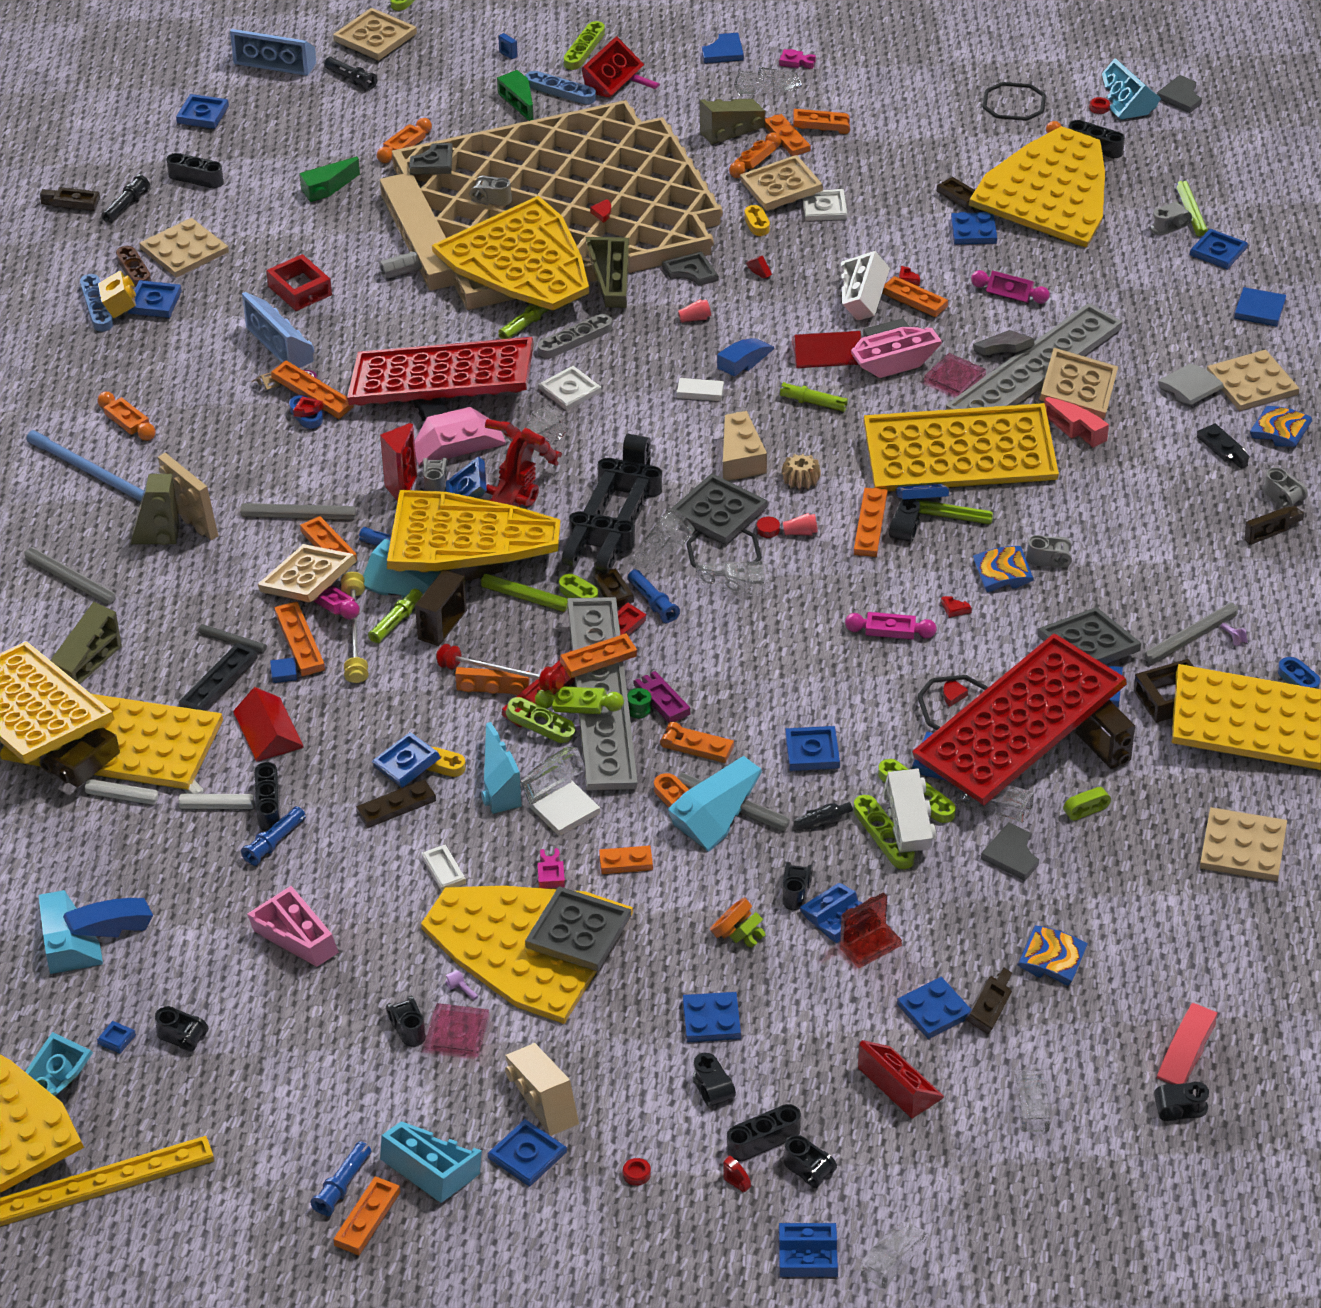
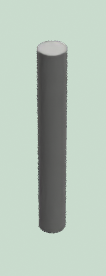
[199,624,267,653]

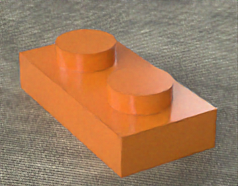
[599,845,653,874]

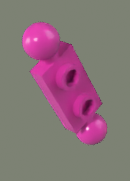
[971,270,1050,304]
[314,586,360,620]
[845,612,937,639]

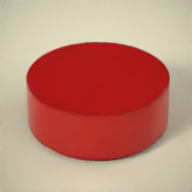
[1089,97,1110,114]
[757,516,780,538]
[623,1158,651,1186]

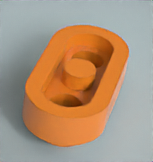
[654,773,689,807]
[710,897,752,938]

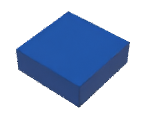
[498,33,518,59]
[270,658,297,683]
[97,1021,136,1054]

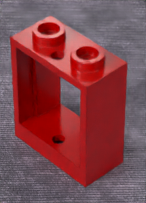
[266,254,332,311]

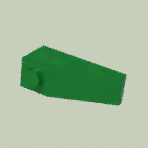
[497,70,534,121]
[299,156,360,202]

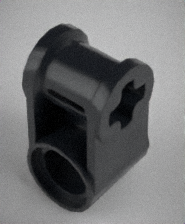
[889,499,920,542]
[782,862,813,910]
[386,995,426,1047]
[155,1006,209,1052]
[692,1052,736,1107]
[1154,1082,1209,1121]
[783,1135,837,1188]

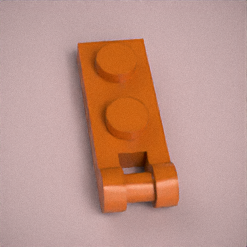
[793,109,850,134]
[660,722,734,763]

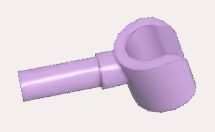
[1220,623,1248,646]
[445,971,478,1000]

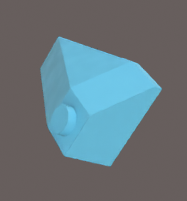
[1102,58,1161,119]
[363,539,466,598]
[481,722,522,814]
[668,756,762,852]
[38,890,103,974]
[25,1032,93,1096]

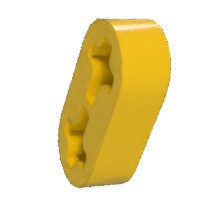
[744,205,770,236]
[426,747,466,777]

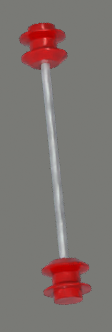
[436,644,565,693]

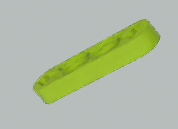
[563,21,605,70]
[878,759,956,823]
[853,795,915,869]

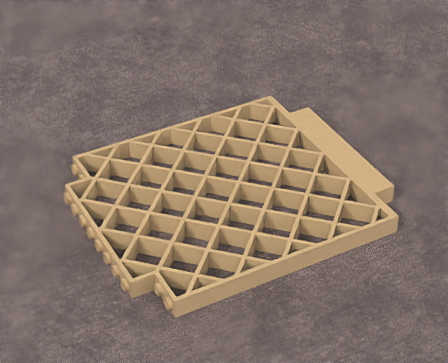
[380,100,723,310]

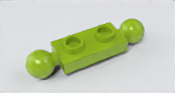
[535,687,624,714]

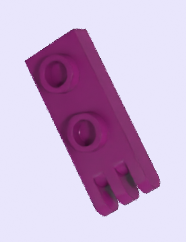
[633,671,691,723]

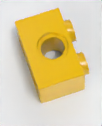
[98,270,136,318]

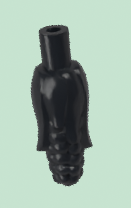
[794,802,853,831]

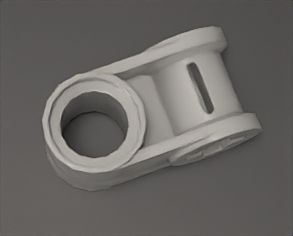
[469,175,512,206]
[1151,202,1192,235]
[423,458,448,492]
[1263,467,1308,507]
[1026,535,1072,568]

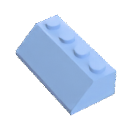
[230,29,316,76]
[242,292,314,368]

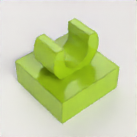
[729,912,766,948]

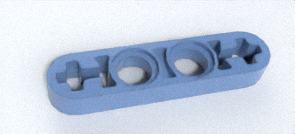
[525,71,596,104]
[80,274,113,332]

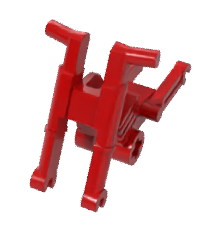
[485,419,562,507]

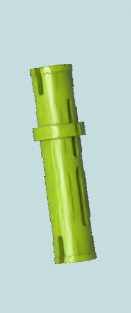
[498,305,550,339]
[780,382,848,412]
[368,588,423,643]

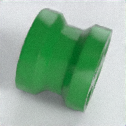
[627,688,652,719]

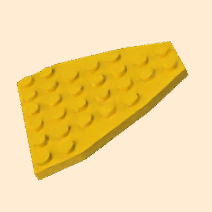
[969,126,1105,247]
[432,196,589,310]
[387,490,561,572]
[421,886,633,1024]
[0,1054,85,1193]

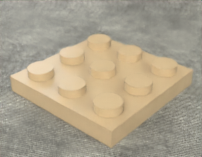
[333,8,417,61]
[740,155,823,211]
[139,218,229,278]
[1039,348,1118,419]
[1207,350,1300,411]
[158,453,218,540]
[257,544,356,603]
[1200,807,1287,882]

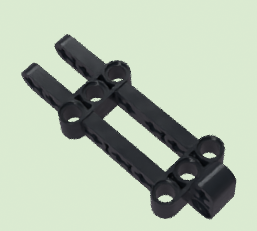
[562,433,662,574]

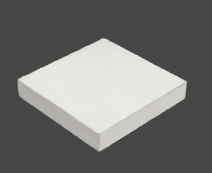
[802,189,847,221]
[538,366,601,411]
[529,779,600,836]

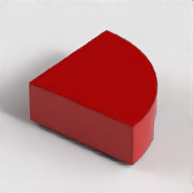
[590,199,611,223]
[746,255,772,278]
[899,266,920,286]
[293,397,323,417]
[941,596,972,618]
[943,680,968,707]
[723,1155,751,1192]

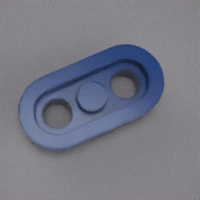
[289,395,323,429]
[1278,657,1320,689]

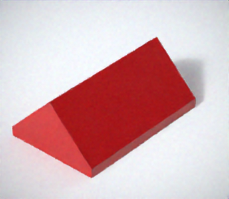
[581,36,644,98]
[792,331,861,368]
[380,423,417,501]
[233,687,304,762]
[858,1040,944,1119]

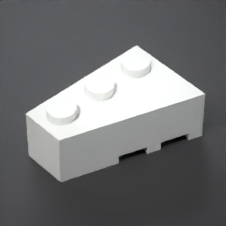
[841,251,890,320]
[883,769,936,853]

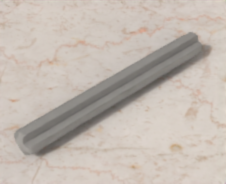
[241,503,356,520]
[24,547,116,605]
[1144,602,1238,664]
[677,773,790,831]

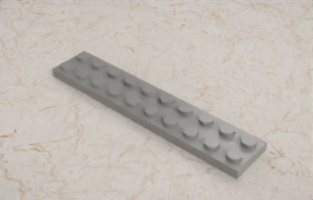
[945,303,1123,410]
[567,597,637,790]

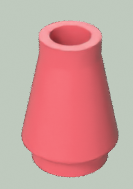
[678,299,711,323]
[783,513,818,536]

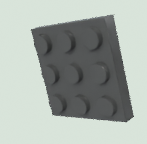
[670,473,767,545]
[1038,607,1141,664]
[525,886,631,972]

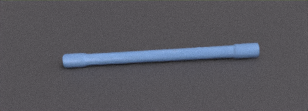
[26,430,144,502]

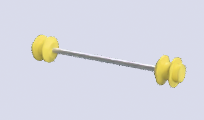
[341,572,369,683]

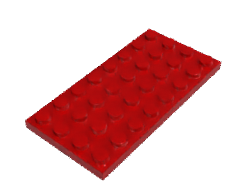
[347,337,534,406]
[912,633,1127,805]

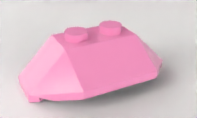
[851,327,942,378]
[415,407,506,466]

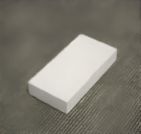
[677,378,724,401]
[422,845,466,892]

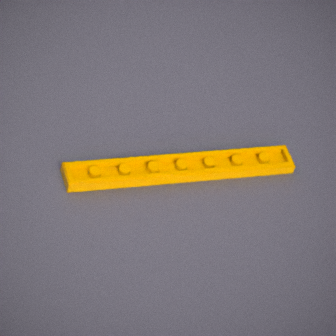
[0,1136,214,1227]

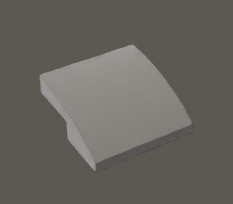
[1158,363,1224,405]

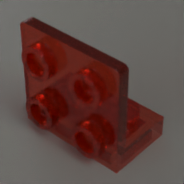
[840,893,902,968]

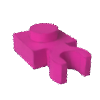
[779,49,816,69]
[537,848,565,889]

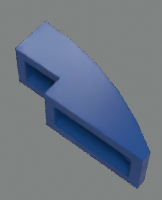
[717,338,774,377]
[63,898,153,937]

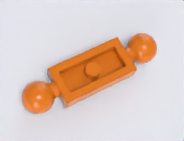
[376,118,432,163]
[729,132,781,178]
[97,391,156,441]

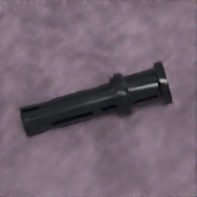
[324,56,377,91]
[101,174,150,223]

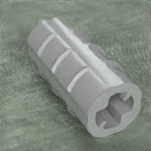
[379,251,423,280]

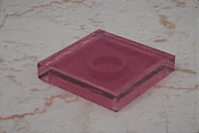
[924,353,986,396]
[425,1003,490,1057]

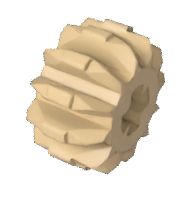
[782,453,821,490]

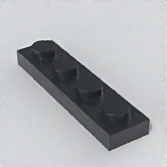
[179,643,258,711]

